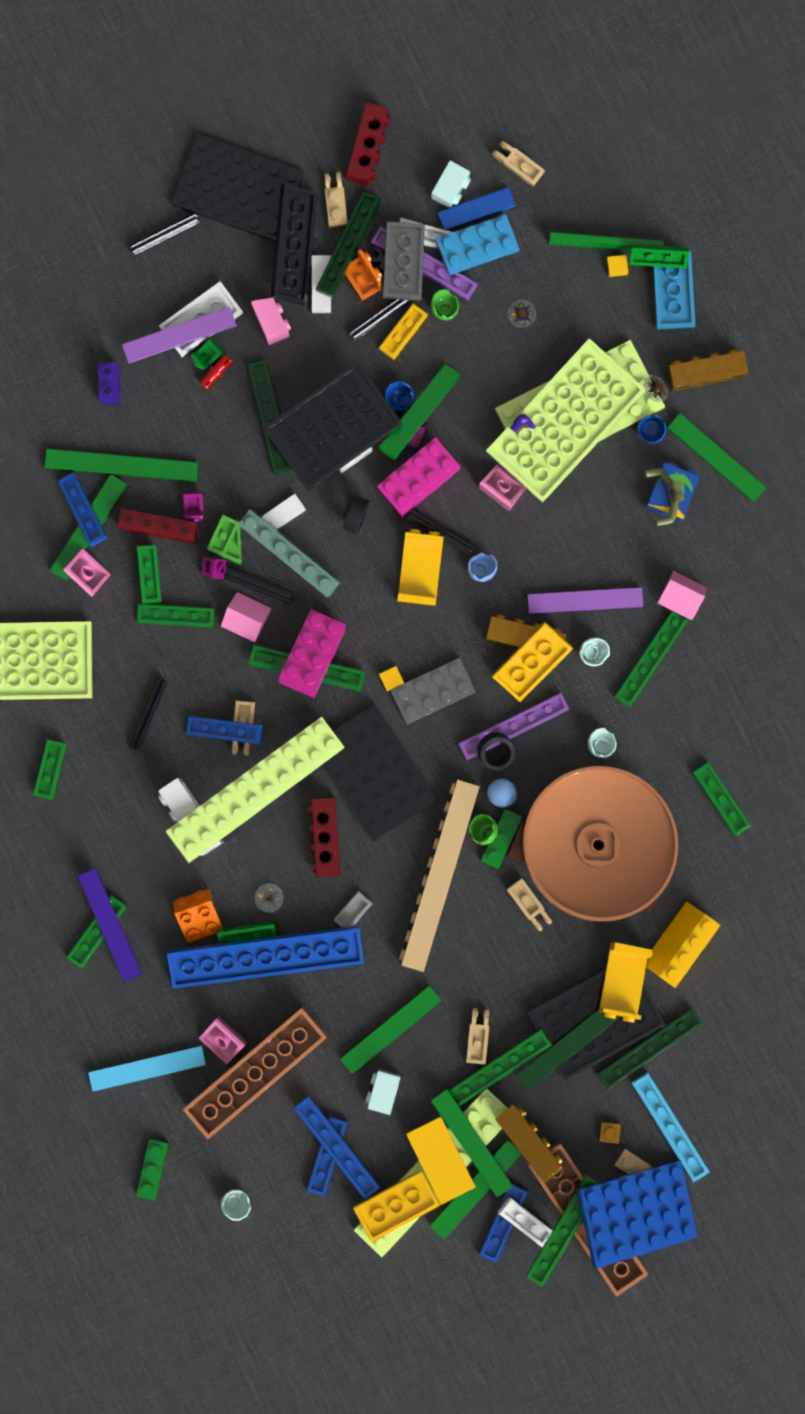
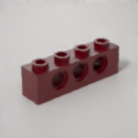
[347,102,391,186]
[118,508,199,544]
[309,798,341,877]

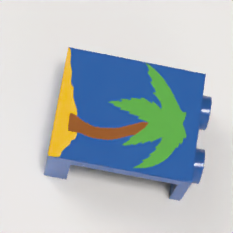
[645,462,700,522]

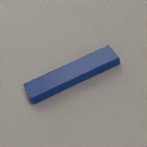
[438,187,515,231]
[58,472,108,547]
[186,716,263,744]
[306,1115,348,1197]
[479,1183,528,1263]

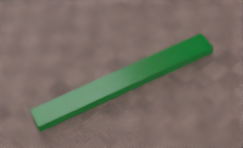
[45,449,199,482]

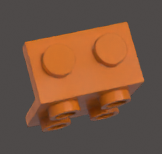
[345,249,382,301]
[173,888,223,943]

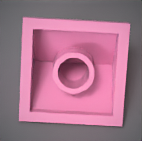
[479,465,526,511]
[63,549,111,597]
[657,571,707,620]
[221,592,272,643]
[198,1016,247,1064]

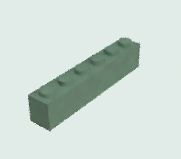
[238,509,342,597]

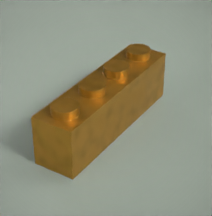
[667,349,749,391]
[486,614,566,648]
[495,1105,564,1183]

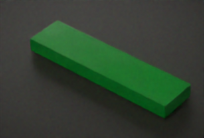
[137,604,215,628]
[692,762,751,836]
[66,895,128,969]

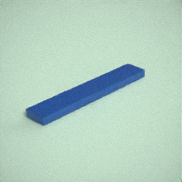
[293,1095,380,1200]

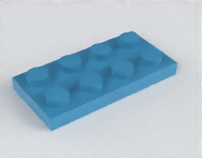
[435,214,519,276]
[653,251,695,330]

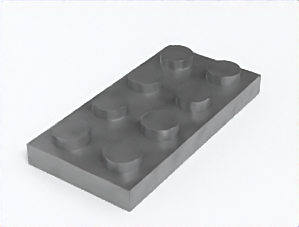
[383,222,425,301]
[391,658,476,725]

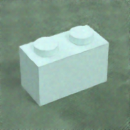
[431,161,471,208]
[365,1069,401,1115]

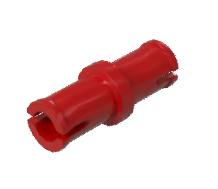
[199,354,233,390]

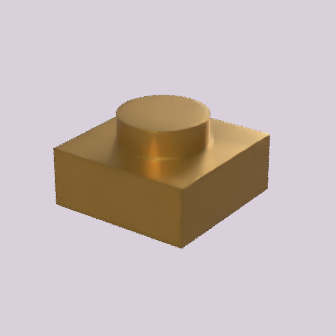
[599,1121,621,1144]

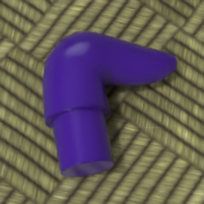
[510,414,536,433]

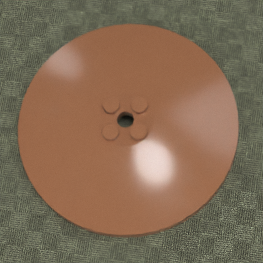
[523,766,678,922]

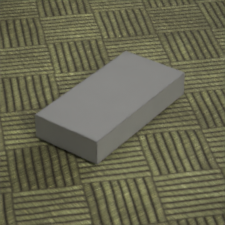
[334,891,373,928]

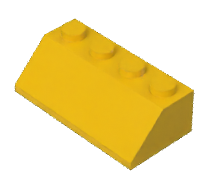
[646,901,720,988]

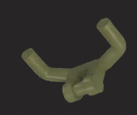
[644,468,685,527]

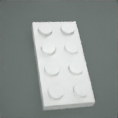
[159,281,243,357]

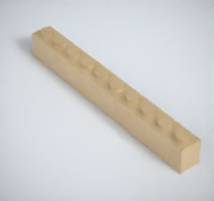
[399,780,480,972]

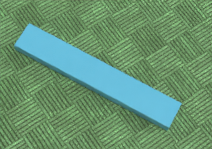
[88,1045,206,1091]
[631,1072,710,1182]

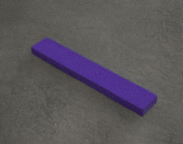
[78,868,143,982]

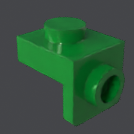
[190,339,224,370]

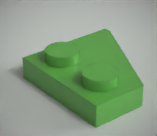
[207,515,242,565]

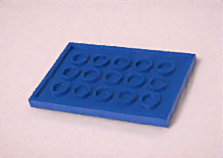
[577,1160,697,1269]

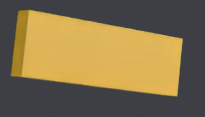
[379,303,428,360]

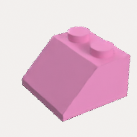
[251,298,291,345]

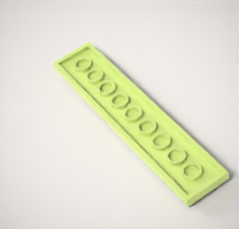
[166,717,345,863]
[354,1088,508,1257]

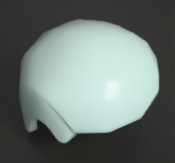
[579,637,610,667]
[587,728,617,759]
[221,1189,251,1221]

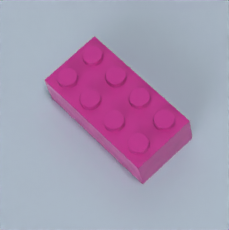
[377,437,460,518]
[279,609,346,698]

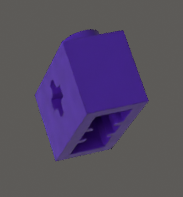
[98,362,121,405]

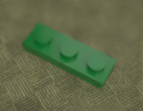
[629,244,689,269]
[136,545,161,604]
[33,739,67,800]
[481,809,522,869]
[217,921,277,944]
[136,1138,169,1201]

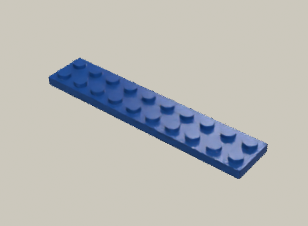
[167,926,364,989]

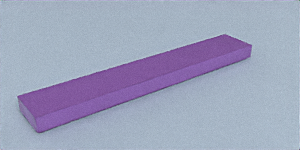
[371,226,478,301]
[122,307,237,364]
[527,587,643,614]
[458,693,570,760]

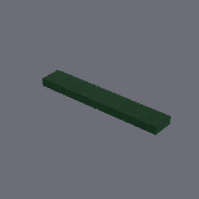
[316,191,381,298]
[247,360,293,475]
[597,1007,703,1090]
[515,1009,619,1091]

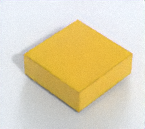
[607,255,628,277]
[379,666,404,692]

